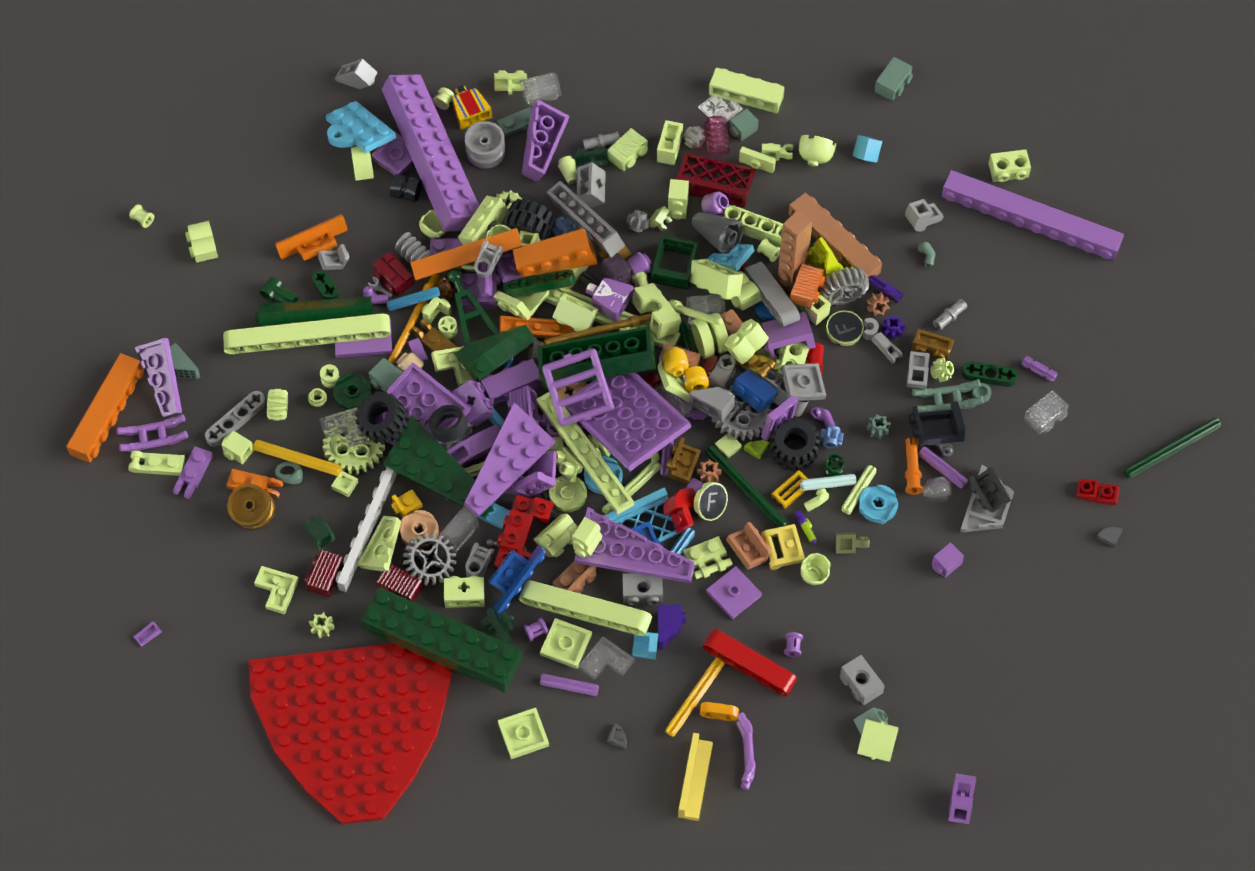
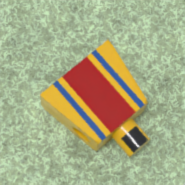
[453,86,492,130]

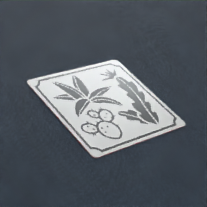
[698,96,743,127]

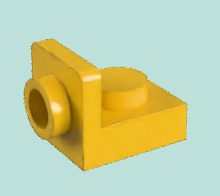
[391,490,423,518]

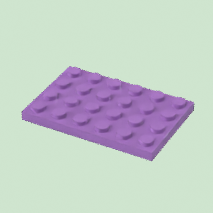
[564,373,691,471]

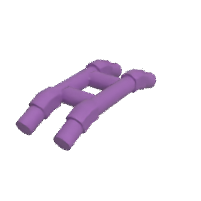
[116,414,188,452]
[736,712,756,791]

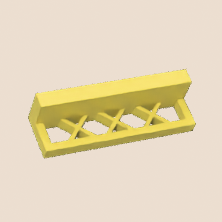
[678,733,713,821]

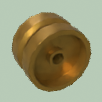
[227,483,276,530]

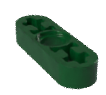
[962,361,1018,387]

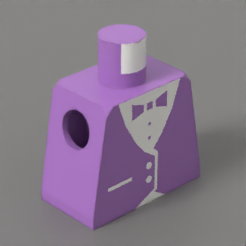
[586,278,633,322]

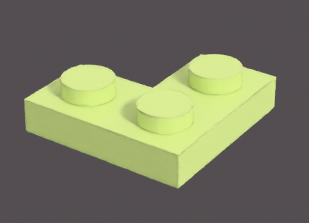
[431,346,474,386]
[254,566,299,614]

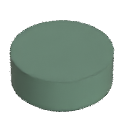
[972,383,991,403]

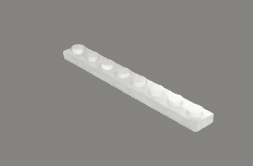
[336,468,398,592]

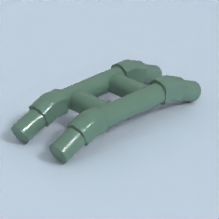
[912,379,984,413]

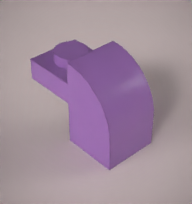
[948,773,976,824]

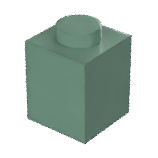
[729,109,758,141]

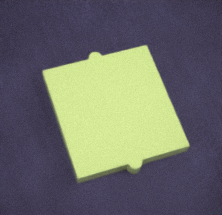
[857,719,899,762]

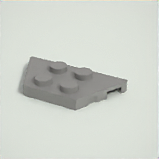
[960,465,1014,532]

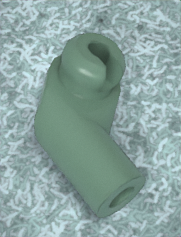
[918,242,936,268]

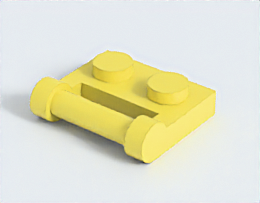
[761,524,805,570]

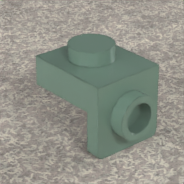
[853,708,888,736]

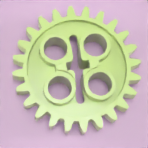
[323,415,385,475]

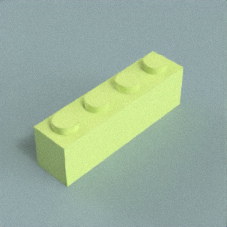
[709,68,784,114]

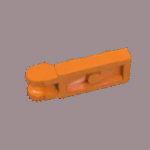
[226,469,283,499]

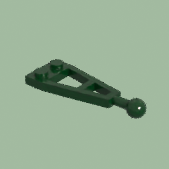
[447,269,500,345]

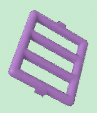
[542,349,614,427]

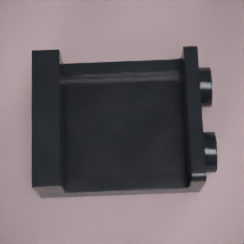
[909,401,965,446]

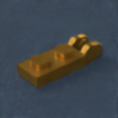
[411,319,457,352]

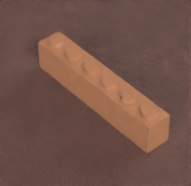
[789,192,882,280]
[777,210,813,293]

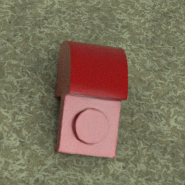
[664,488,696,533]

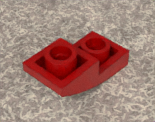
[1076,479,1120,505]

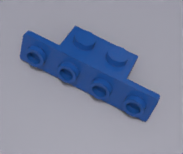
[489,544,546,615]

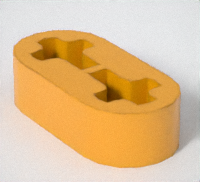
[700,702,739,721]

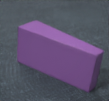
[408,338,428,362]
[134,621,162,647]

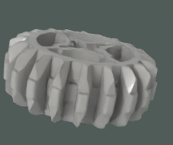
[819,267,869,306]
[403,532,456,585]

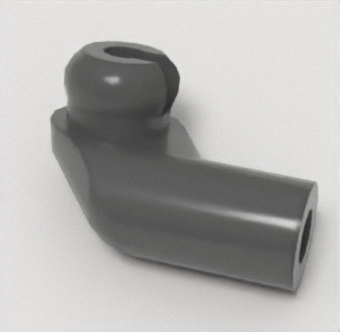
[932,443,954,457]

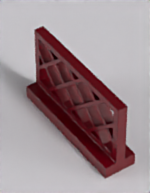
[675,153,756,208]

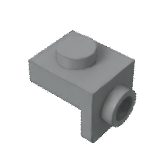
[318,244,349,270]

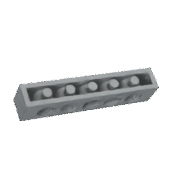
[546,181,625,257]

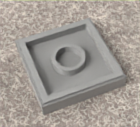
[781,363,826,401]

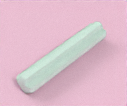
[800,474,856,491]

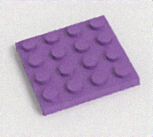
[376,362,471,445]

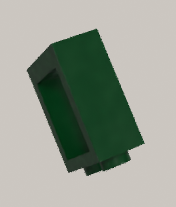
[652,236,698,290]

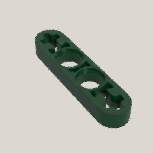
[503,269,576,297]

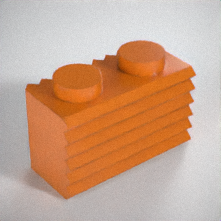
[790,263,826,308]

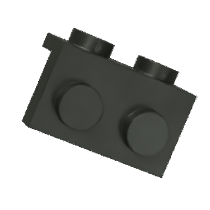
[968,467,1012,513]

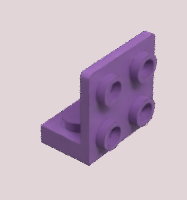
[512,451,557,498]

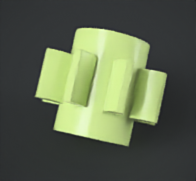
[930,358,954,382]
[309,612,334,638]

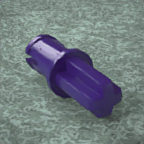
[869,275,904,303]

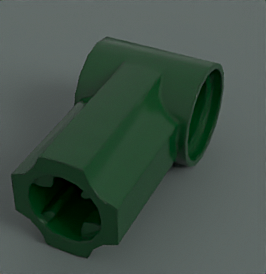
[259,277,299,303]

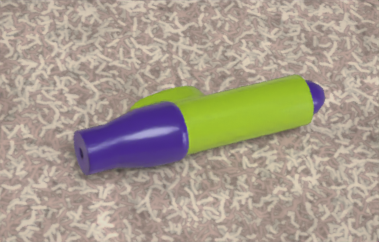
[795,510,817,544]

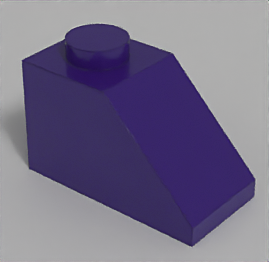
[657,605,686,650]

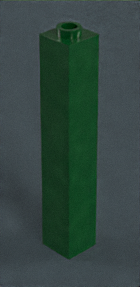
[255,296,373,327]

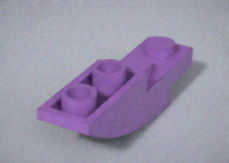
[447,425,500,467]

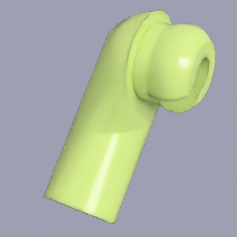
[804,488,829,512]

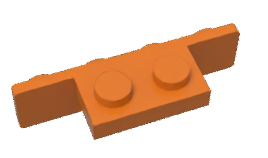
[275,215,348,261]

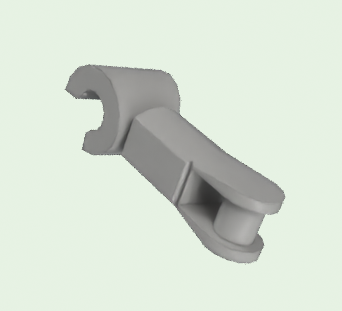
[862,318,903,364]

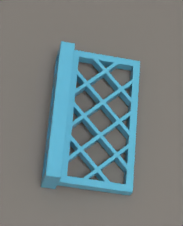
[605,488,683,543]

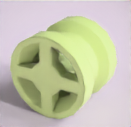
[433,87,455,110]
[438,316,458,340]
[320,364,340,388]

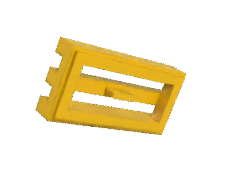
[771,470,808,509]

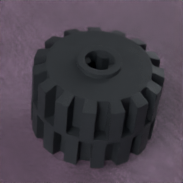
[502,199,556,241]

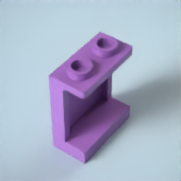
[762,312,816,358]

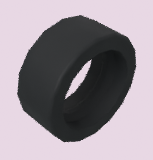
[428,405,468,442]

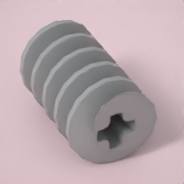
[395,232,431,265]

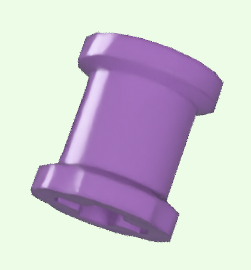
[523,617,549,642]
[784,632,803,658]

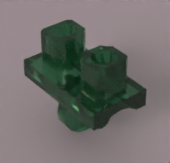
[574,146,608,170]
[480,608,515,644]

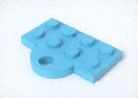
[326,101,396,153]

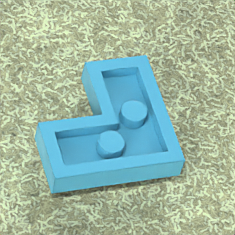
[707,244,754,271]

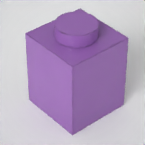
[932,542,964,578]

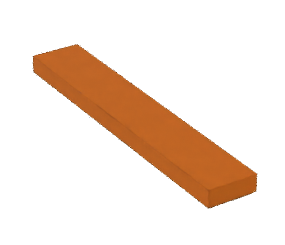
[410,228,523,281]

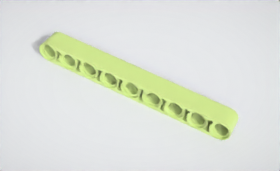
[223,314,391,354]

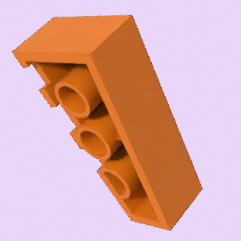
[513,228,597,277]

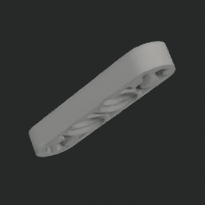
[205,391,266,447]

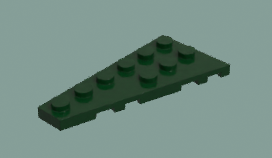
[383,415,495,519]

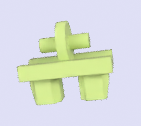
[494,70,527,95]
[555,446,583,483]

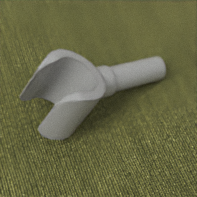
[368,277,393,298]

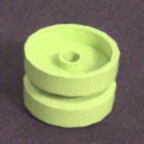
[691,312,729,359]

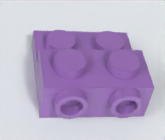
[461,269,500,310]

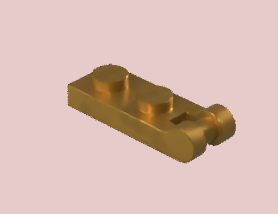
[735,352,777,379]

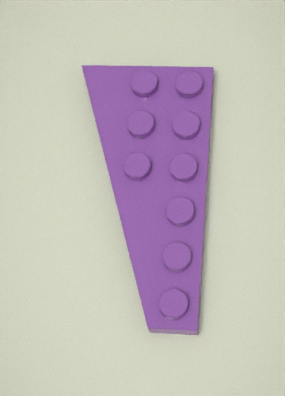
[464,402,556,518]
[574,507,695,583]

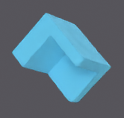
[853,135,882,162]
[632,632,658,660]

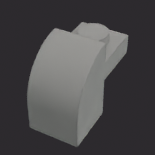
[905,199,944,232]
[906,351,930,389]

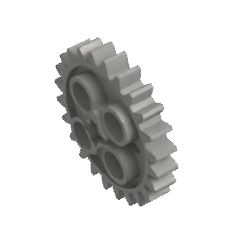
[711,385,772,441]

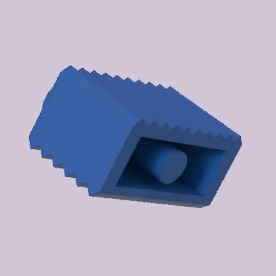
[731,369,778,412]

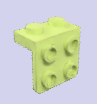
[494,291,549,320]

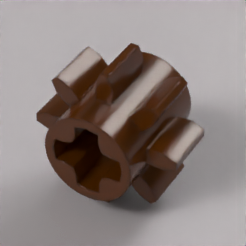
[435,275,457,300]

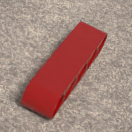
[702,629,797,696]

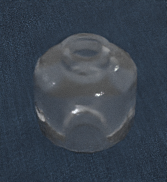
[923,477,952,503]

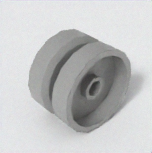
[465,121,505,168]

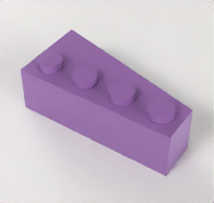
[522,100,570,183]

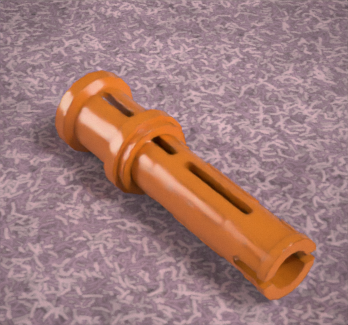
[905,438,923,495]

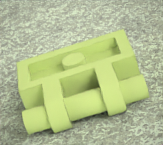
[683,536,732,579]

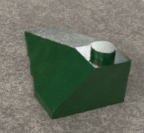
[454,325,537,383]

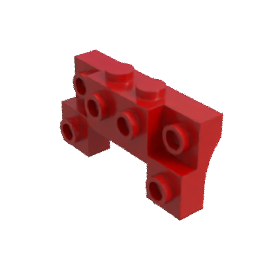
[494,495,554,577]

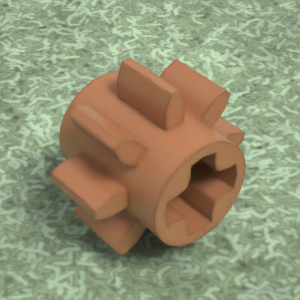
[866,292,890,316]
[697,459,721,482]

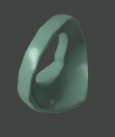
[275,461,303,484]

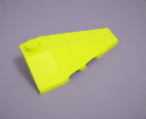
[807,237,844,278]

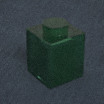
[304,515,335,550]

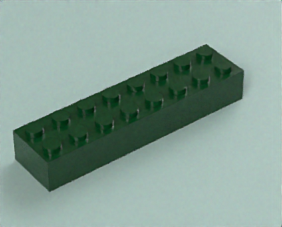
[360,587,523,693]

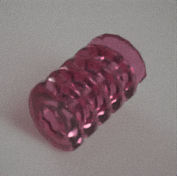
[704,115,731,156]

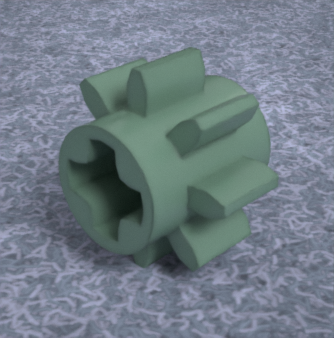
[866,414,891,439]

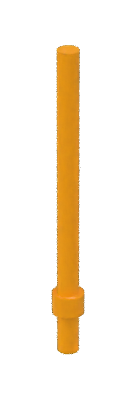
[388,274,440,365]

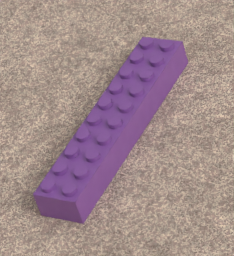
[381,75,479,232]

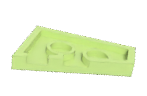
[357,516,401,572]

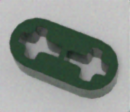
[312,270,339,300]

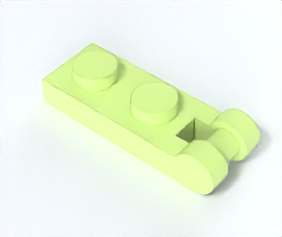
[128,451,186,476]

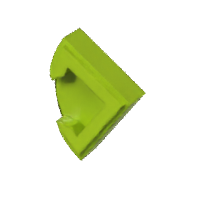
[744,440,770,460]

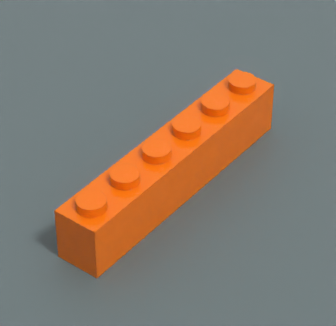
[66,353,144,463]

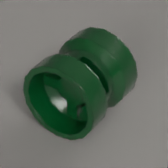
[824,454,845,477]

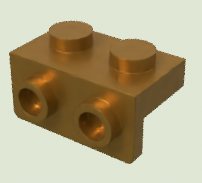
[911,329,954,361]
[666,437,701,485]

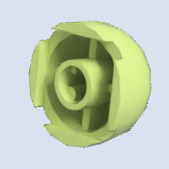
[799,135,836,167]

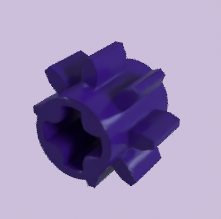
[881,315,905,340]

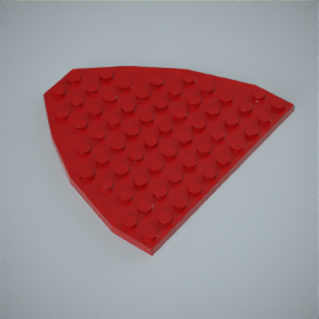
[249,643,452,825]

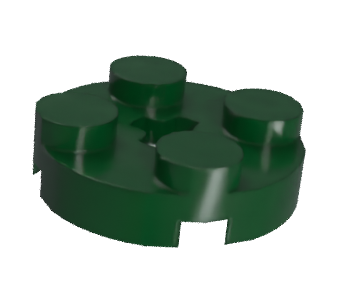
[333,374,372,412]

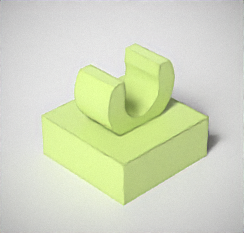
[649,206,672,231]

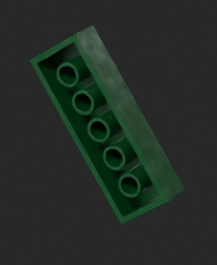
[538,326,656,389]

